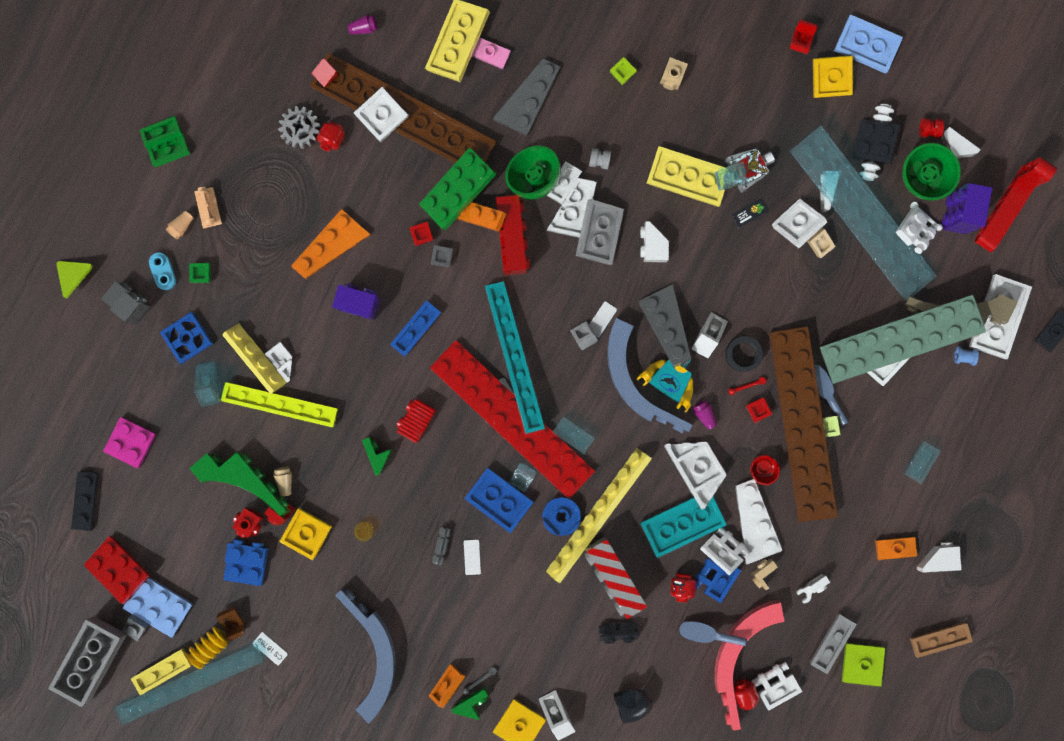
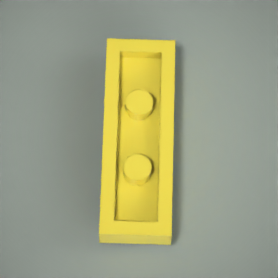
[131,648,192,695]

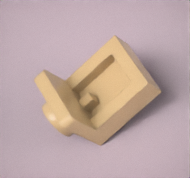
[752,559,778,590]

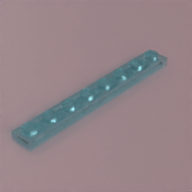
[114,643,265,725]

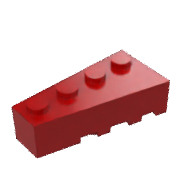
[496,195,530,276]

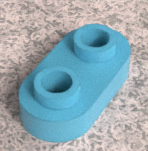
[149,253,176,290]

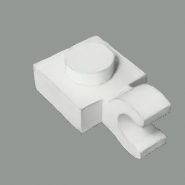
[796,574,830,603]

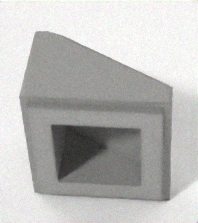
[570,321,598,350]

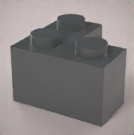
[101,281,151,324]

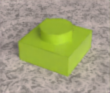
[610,57,637,85]

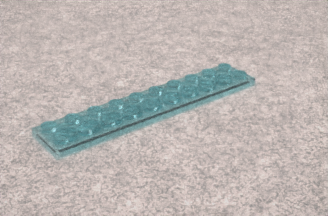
[789,126,937,301]

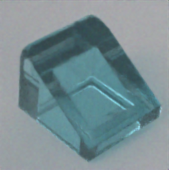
[509,463,536,492]

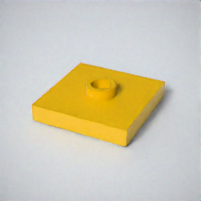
[813,56,853,98]
[279,508,332,560]
[493,698,546,741]

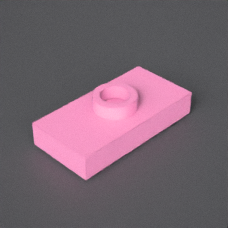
[472,38,511,69]

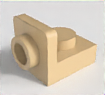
[806,228,836,258]

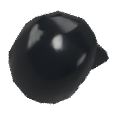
[614,689,652,724]

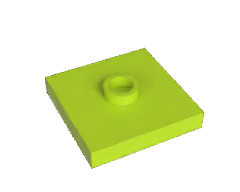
[842,643,885,686]

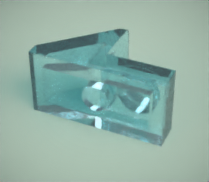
[715,162,748,191]

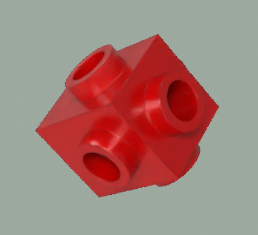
[232,506,264,538]

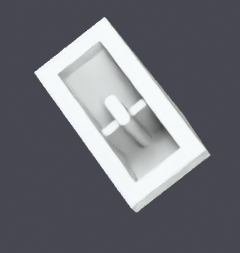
[942,127,980,159]

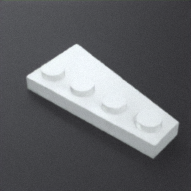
[735,479,782,564]

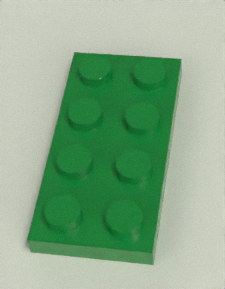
[419,147,496,231]

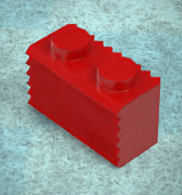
[396,398,437,443]

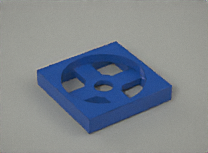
[160,312,214,365]

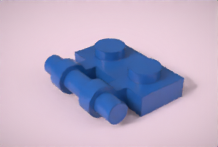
[695,558,741,603]

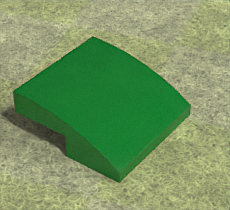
[140,116,190,168]

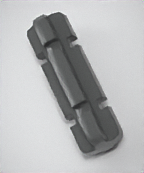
[432,527,451,565]

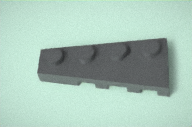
[493,59,560,136]
[638,284,691,368]

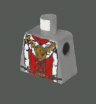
[725,148,775,193]

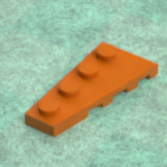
[291,209,370,279]

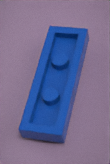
[390,300,441,357]

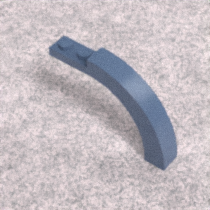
[607,318,692,433]
[335,588,395,724]

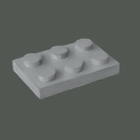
[576,199,624,265]

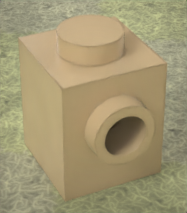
[660,57,688,90]

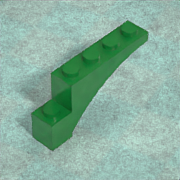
[189,452,290,516]

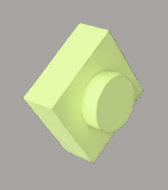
[823,416,841,437]

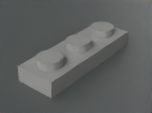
[809,613,857,674]

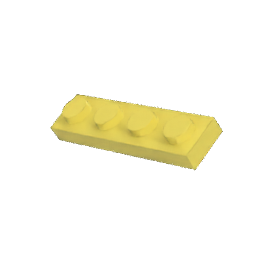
[223,324,287,394]

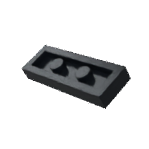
[71,471,99,531]

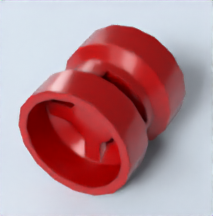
[919,118,944,138]

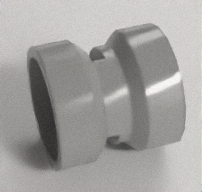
[589,147,611,170]

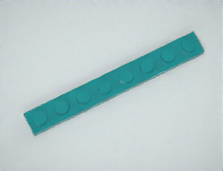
[485,281,545,434]

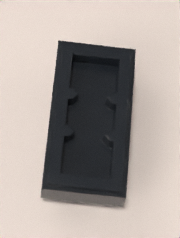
[1034,310,1064,352]

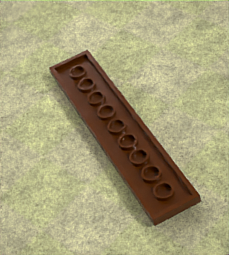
[310,53,496,163]
[770,327,838,522]

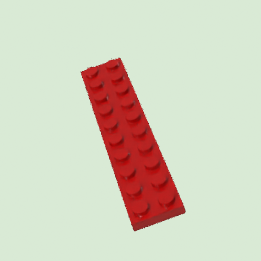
[430,340,595,499]

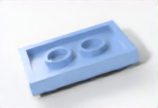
[834,14,903,74]
[123,577,194,638]

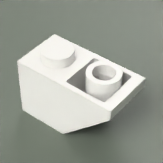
[640,222,669,262]

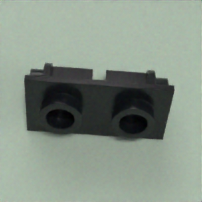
[599,622,639,644]

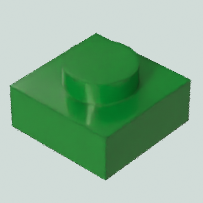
[189,263,211,283]

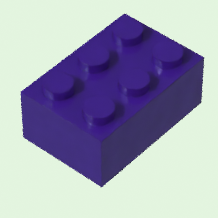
[942,183,992,234]

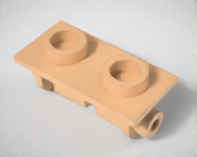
[194,187,222,229]

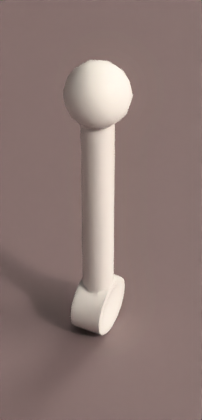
[910,202,943,231]

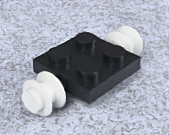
[852,104,900,181]

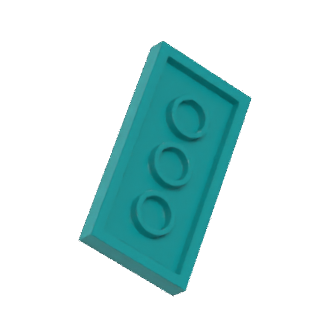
[640,497,726,558]

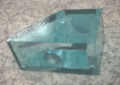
[194,361,221,407]

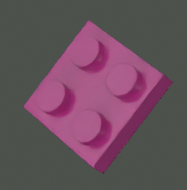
[103,417,156,468]

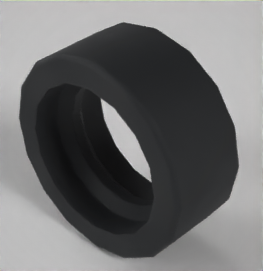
[725,336,763,372]

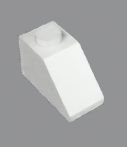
[691,312,728,358]
[917,542,961,572]
[539,690,575,741]

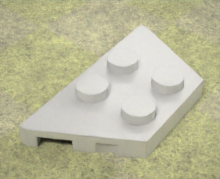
[664,442,726,510]

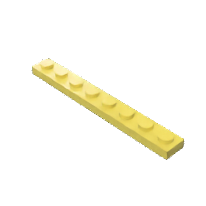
[546,448,652,583]

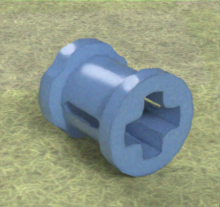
[954,346,979,366]

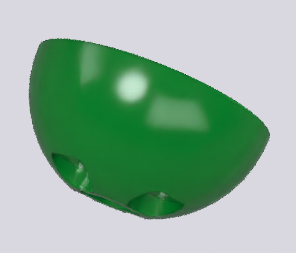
[902,143,961,201]
[505,146,561,199]

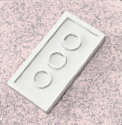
[969,274,1032,359]

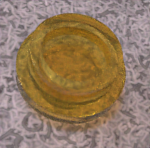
[354,522,373,542]

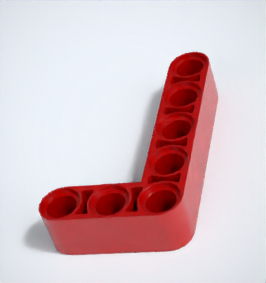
[974,157,1057,253]

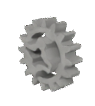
[278,106,321,149]

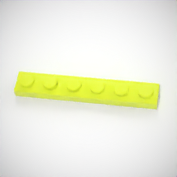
[221,382,338,427]

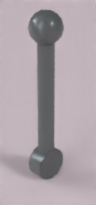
[463,667,497,694]

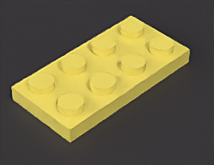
[425,0,490,82]
[646,146,731,207]

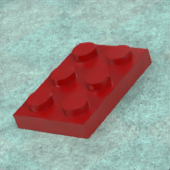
[84,536,151,604]

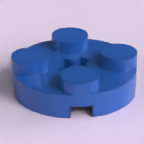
[542,497,581,536]

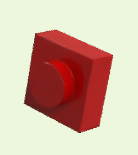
[409,222,434,246]
[746,397,772,423]

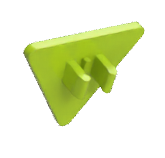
[57,261,93,298]

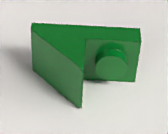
[362,437,392,476]
[451,686,489,720]

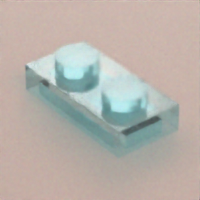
[553,417,595,454]
[903,441,941,484]

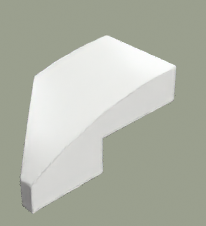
[265,341,292,382]

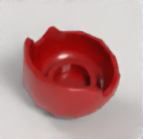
[750,455,780,485]

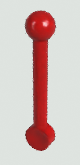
[728,377,766,395]

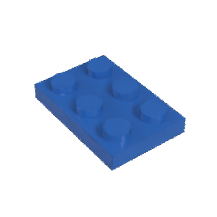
[464,468,534,533]

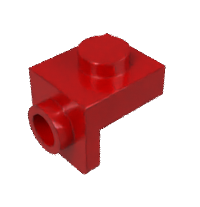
[789,20,817,54]
[264,503,296,526]

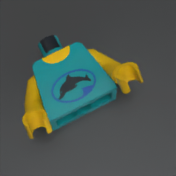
[637,359,693,412]

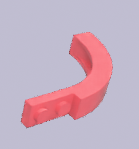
[715,600,784,730]

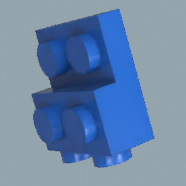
[223,539,269,586]

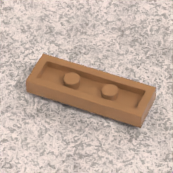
[910,622,973,658]

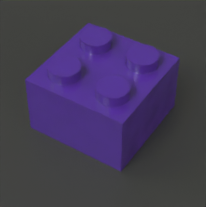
[332,283,380,320]

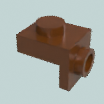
[217,606,245,641]

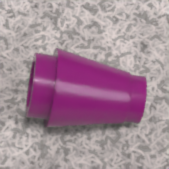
[348,14,377,35]
[693,400,717,430]

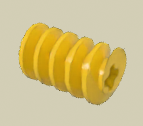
[186,626,229,669]

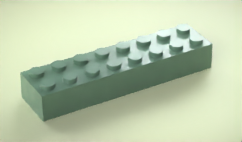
[819,295,986,384]

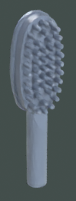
[814,365,849,425]
[680,622,747,646]

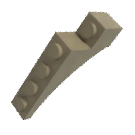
[904,294,1018,339]

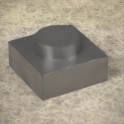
[431,245,453,268]

